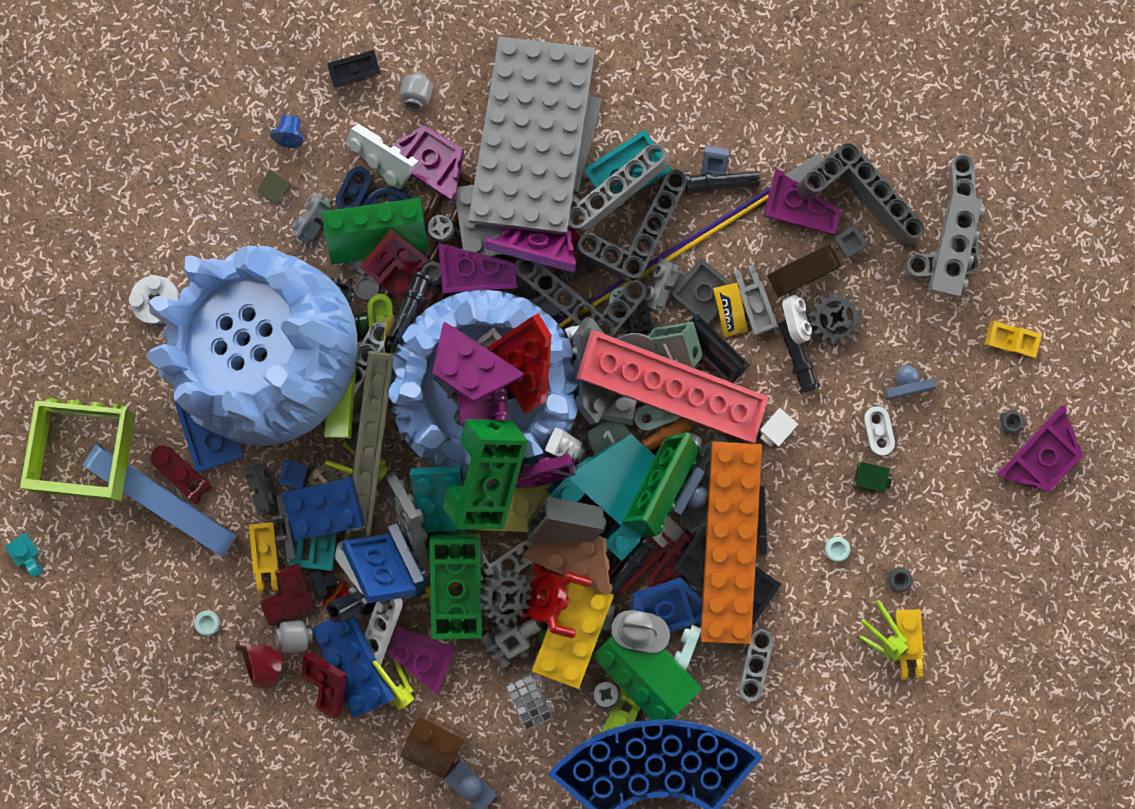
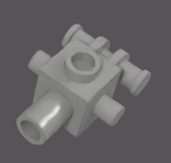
[479,618,543,669]

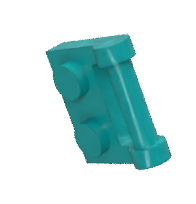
[289,532,338,571]

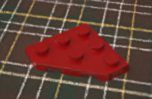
[486,313,552,414]

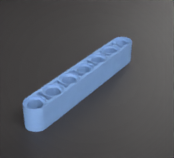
[82,444,237,557]

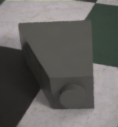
[527,497,606,543]

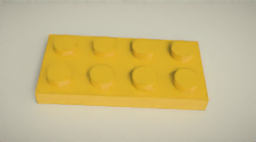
[532,583,614,689]

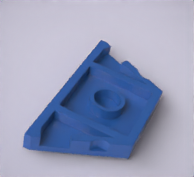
[630,578,702,632]

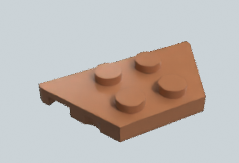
[522,536,613,594]

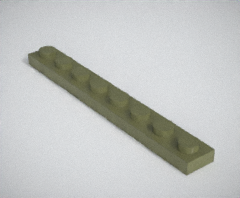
[344,351,394,541]

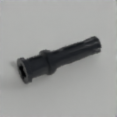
[685,171,760,196]
[387,271,433,344]
[778,320,821,394]
[609,535,657,596]

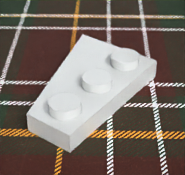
[345,124,418,189]

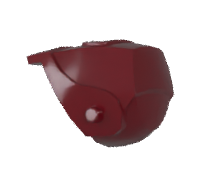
[235,641,284,689]

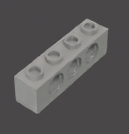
[928,193,985,299]

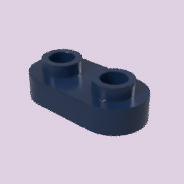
[336,167,372,209]

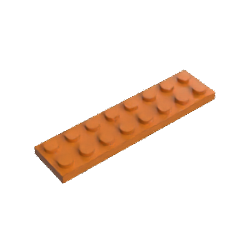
[700,442,762,644]

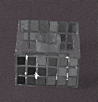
[504,671,556,731]

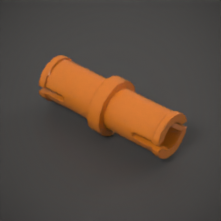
[641,418,692,452]

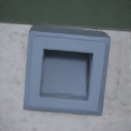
[701,146,729,175]

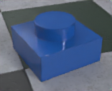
[278,459,310,489]

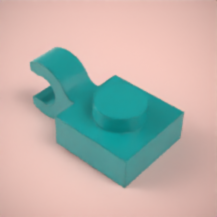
[5,533,45,577]

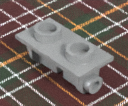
[291,192,333,243]
[641,257,680,311]

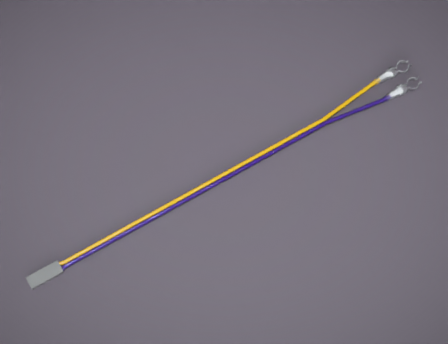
[381,153,824,452]

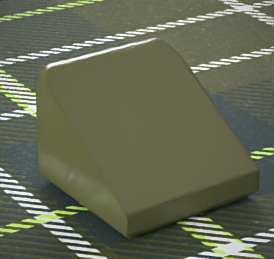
[257,169,292,205]

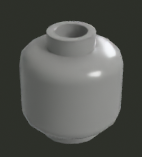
[399,72,433,111]
[275,620,312,654]

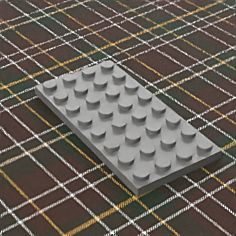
[468,37,596,235]

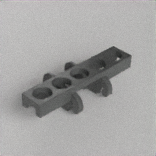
[272,495,296,560]

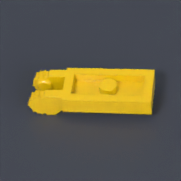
[249,522,280,593]
[895,609,924,680]

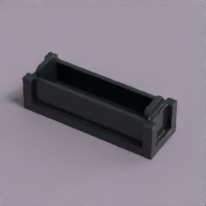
[690,314,750,383]

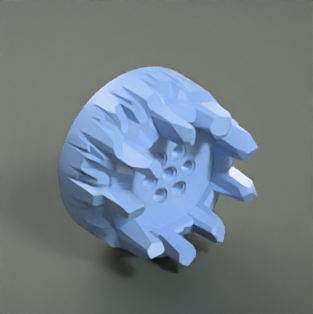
[146,246,358,446]
[389,290,579,480]

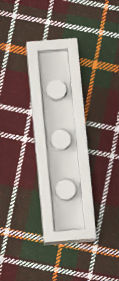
[545,427,586,466]

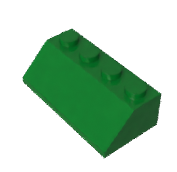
[322,198,429,265]
[621,432,699,538]
[591,636,702,719]

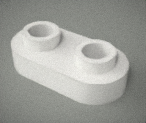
[783,295,812,344]
[864,406,895,456]

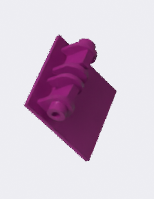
[458,386,509,424]

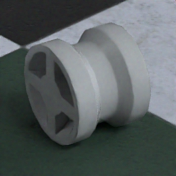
[428,215,454,242]
[594,681,618,707]

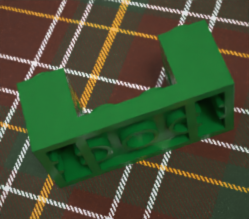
[442,419,528,529]
[430,533,482,639]

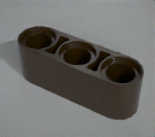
[767,244,841,298]

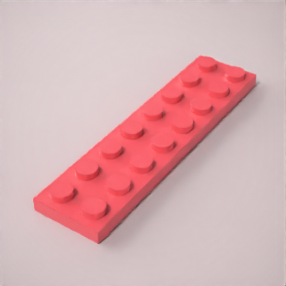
[576,330,768,444]

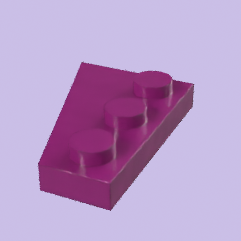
[763,168,841,236]
[439,243,517,293]
[377,623,455,695]

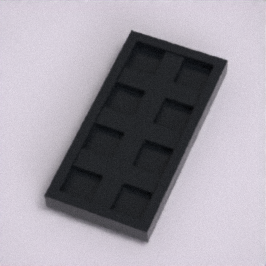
[672,527,782,625]

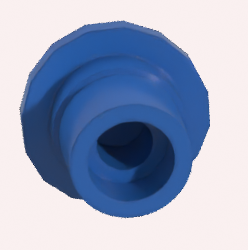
[270,115,304,148]

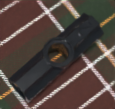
[326,585,376,623]

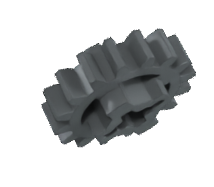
[809,291,863,345]
[478,569,532,625]

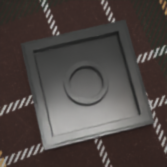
[669,258,732,324]

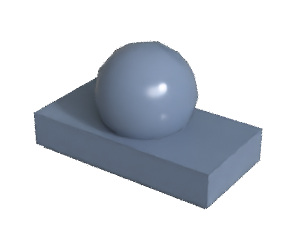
[884,365,937,400]
[671,467,708,515]
[444,760,498,809]

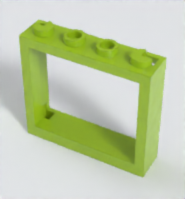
[20,398,136,502]

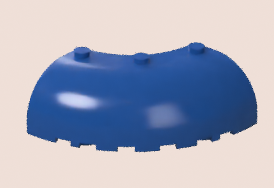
[548,719,763,809]

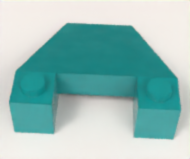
[545,433,655,561]

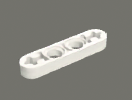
[365,598,403,666]

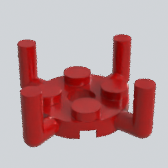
[518,563,592,639]

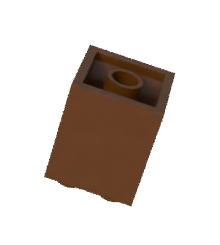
[400,712,467,779]

